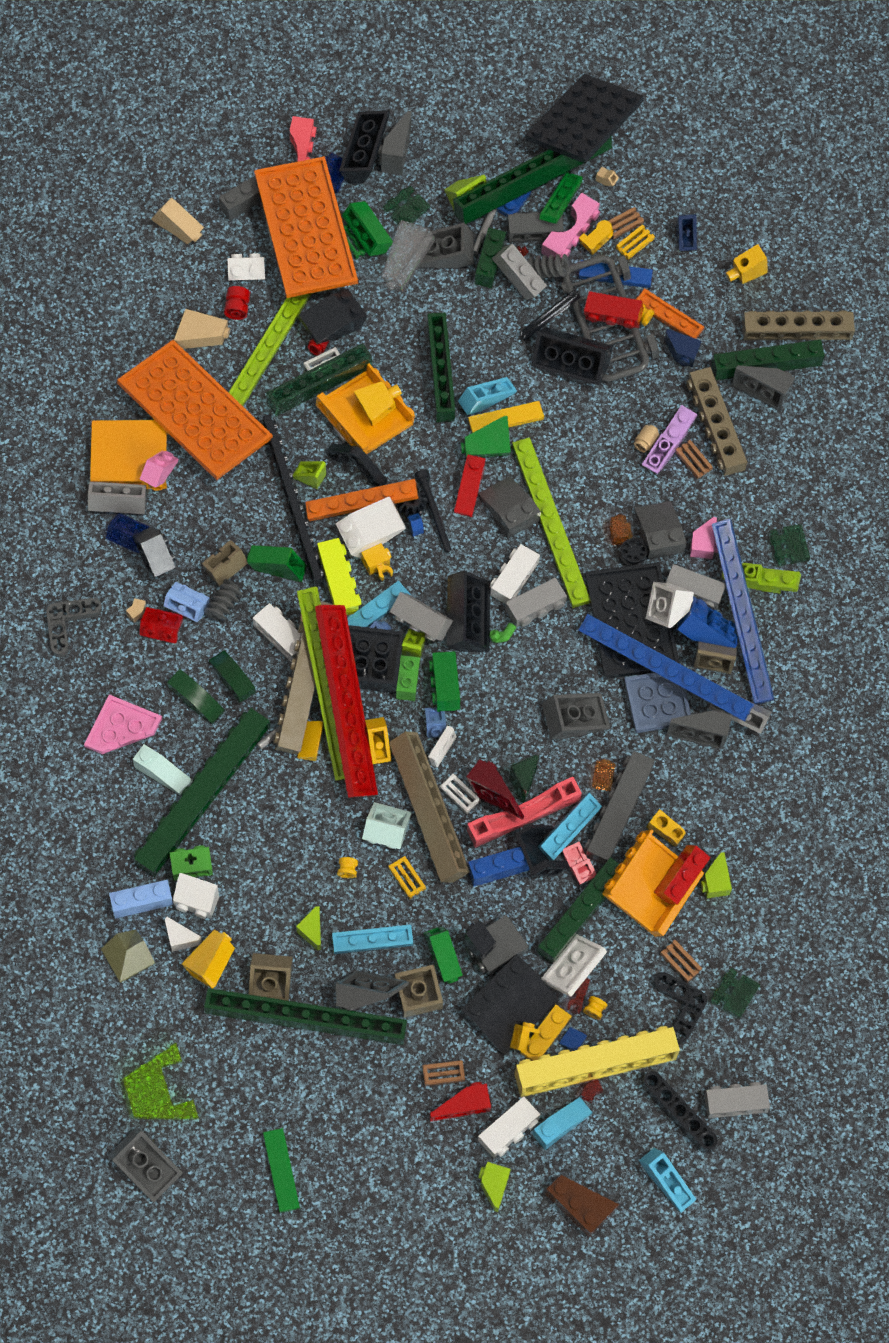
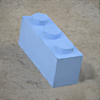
[109,880,173,919]

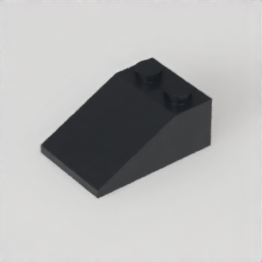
[298,288,367,345]

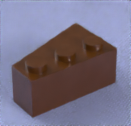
[545,1175,619,1238]

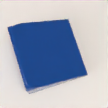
[559,1027,587,1052]

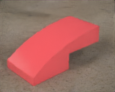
[561,842,597,885]

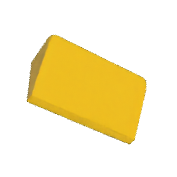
[297,721,324,761]

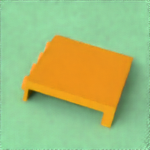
[316,363,415,454]
[90,420,168,491]
[602,830,704,937]

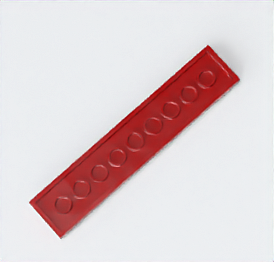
[315,605,378,798]

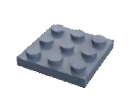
[624,673,691,733]

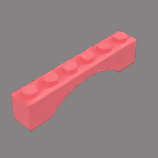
[290,116,317,162]
[467,777,582,848]

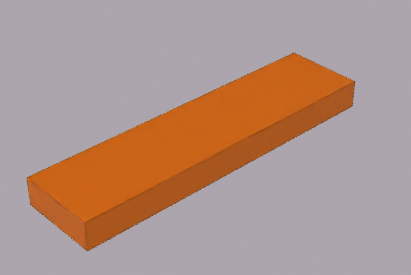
[635,288,704,339]

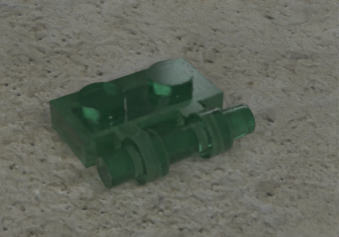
[383,186,430,230]
[770,524,810,566]
[711,968,760,1019]

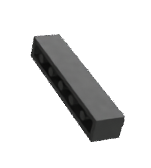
[584,751,655,865]

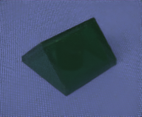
[509,755,539,803]

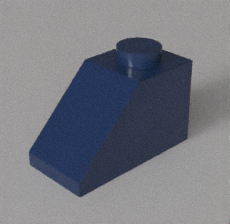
[664,329,701,367]

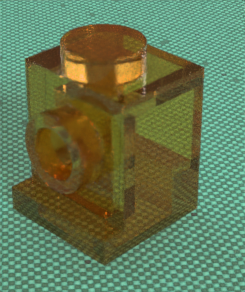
[610,514,633,545]

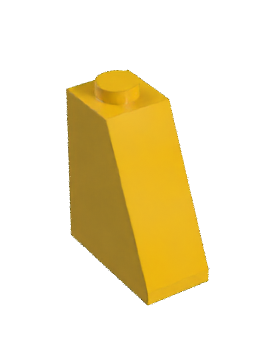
[182,930,235,989]

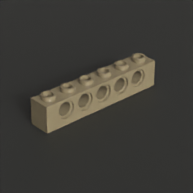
[742,310,855,340]
[686,367,747,476]

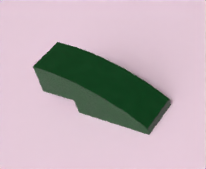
[208,650,256,703]
[167,669,225,725]

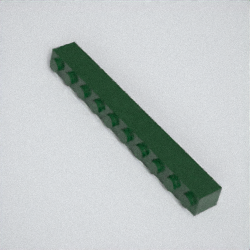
[453,136,612,224]
[134,708,270,877]
[204,988,407,1045]

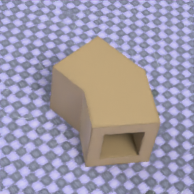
[596,167,619,186]
[126,598,146,623]

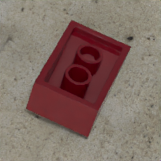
[466,759,524,820]

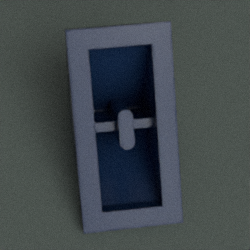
[675,214,697,251]

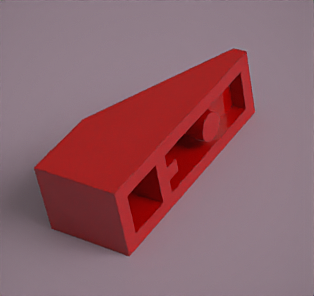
[454,454,486,517]
[430,1082,491,1122]

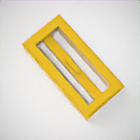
[616,224,655,260]
[388,856,426,900]

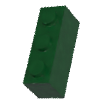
[475,228,506,288]

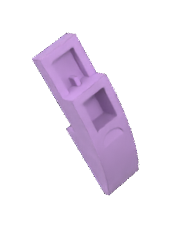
[642,405,697,474]

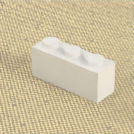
[489,544,540,604]
[253,603,300,661]
[478,1097,540,1158]

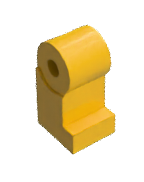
[579,220,613,255]
[646,809,686,846]

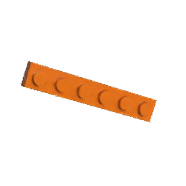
[305,479,419,522]

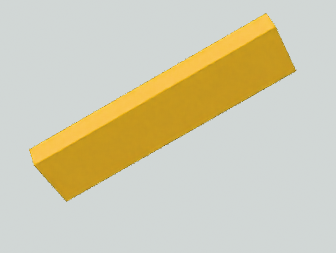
[468,401,544,433]

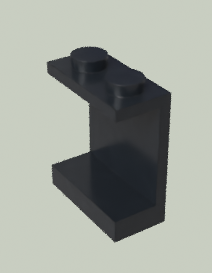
[516,823,570,876]

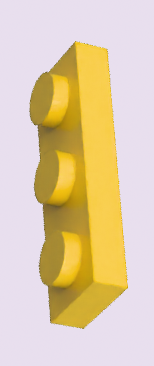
[520,1005,572,1061]

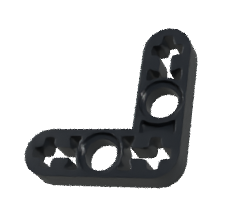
[326,443,388,487]
[653,972,707,1045]

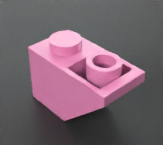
[140,451,179,488]
[690,517,718,559]

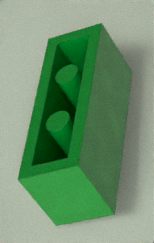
[342,201,393,256]
[429,651,460,712]

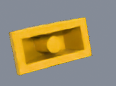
[365,717,392,764]

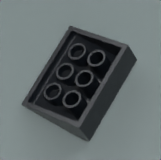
[349,625,404,693]
[460,954,559,1056]

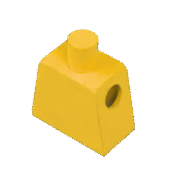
[725,244,768,284]
[354,381,402,426]

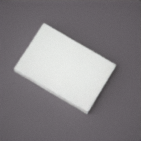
[541,934,607,997]

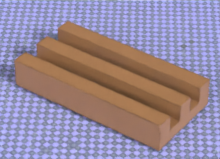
[609,207,644,239]
[675,440,713,479]
[660,940,702,983]
[422,1060,465,1086]

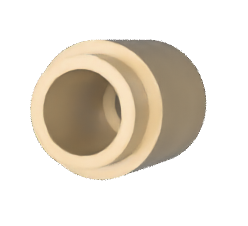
[634,425,660,453]

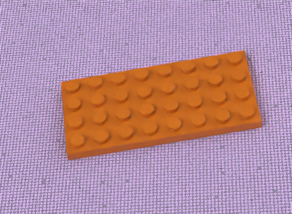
[254,156,358,298]
[117,340,273,480]

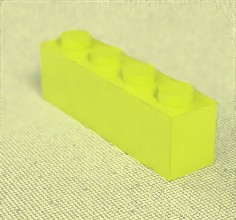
[317,538,361,615]

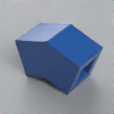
[407,513,424,536]

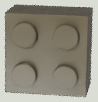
[394,965,443,1018]

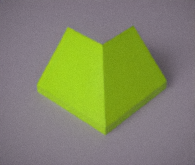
[444,175,486,210]

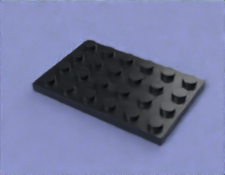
[525,73,644,164]
[585,562,680,679]

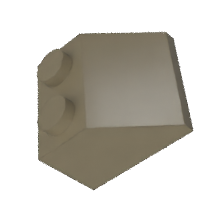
[694,641,737,674]
[249,953,293,1001]

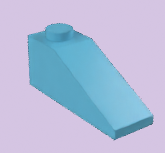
[458,377,517,415]
[532,1097,593,1150]
[639,1148,696,1212]

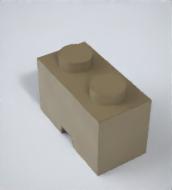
[201,540,248,586]

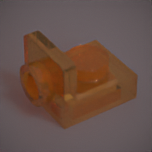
[592,759,616,792]

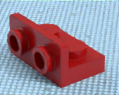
[140,607,183,643]

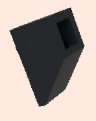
[464,920,496,961]

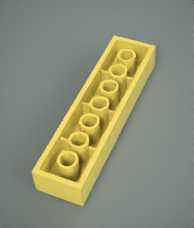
[514,1026,680,1098]

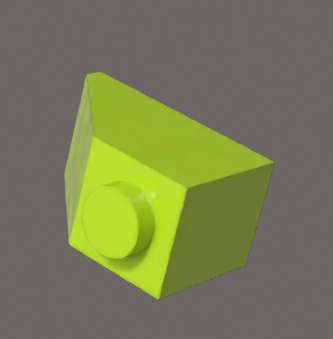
[701,852,732,898]
[478,1162,511,1212]

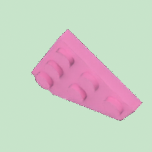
[84,695,162,754]

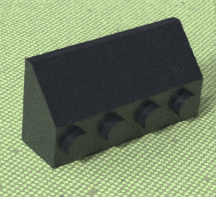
[339,110,390,184]
[531,327,613,385]
[447,570,490,652]

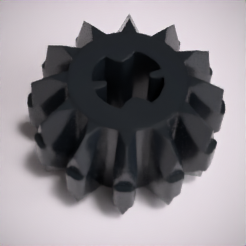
[396,487,428,518]

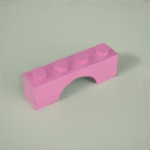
[541,193,600,258]

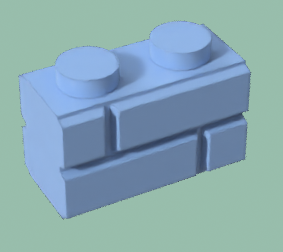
[164,582,210,622]

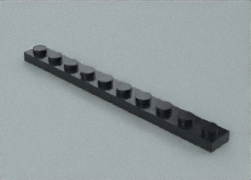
[262,414,324,587]

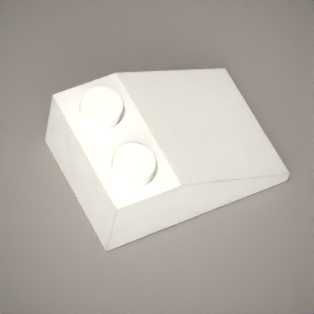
[336,497,406,558]

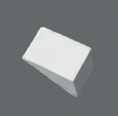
[165,917,202,952]

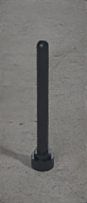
[414,469,451,553]

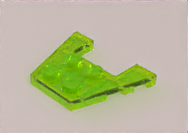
[123,1043,199,1120]

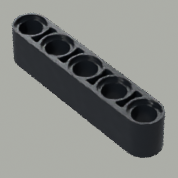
[642,1071,718,1154]

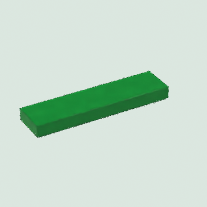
[540,172,583,224]
[263,1128,300,1213]

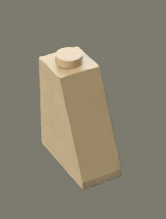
[151,197,204,244]
[174,309,230,349]

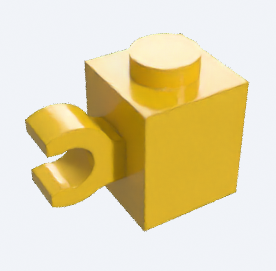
[361,543,393,581]

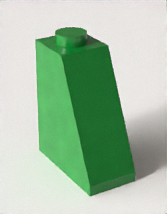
[461,416,511,459]
[247,545,307,582]
[423,926,463,984]

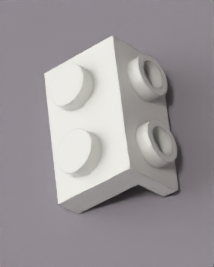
[228,253,265,280]

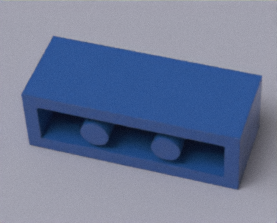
[468,846,530,887]

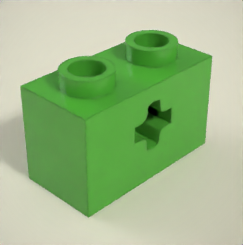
[396,655,420,701]
[170,846,213,881]

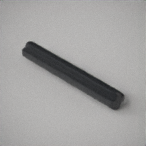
[520,289,580,340]

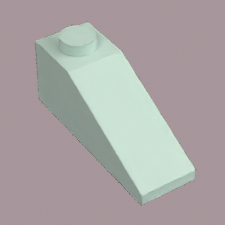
[133,744,194,797]

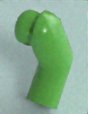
[489,623,517,643]

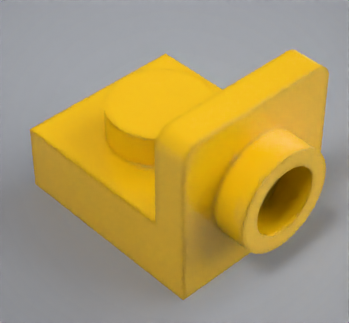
[510,1022,541,1051]

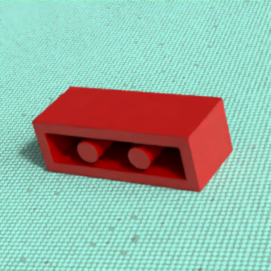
[584,291,644,329]
[654,845,711,905]

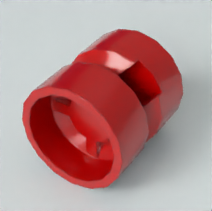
[224,286,250,320]

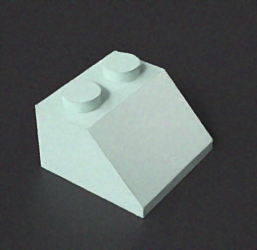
[362,802,412,849]

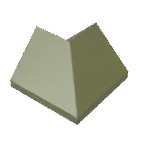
[101,930,155,983]

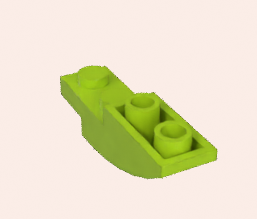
[721,563,801,593]

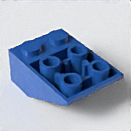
[677,596,738,648]

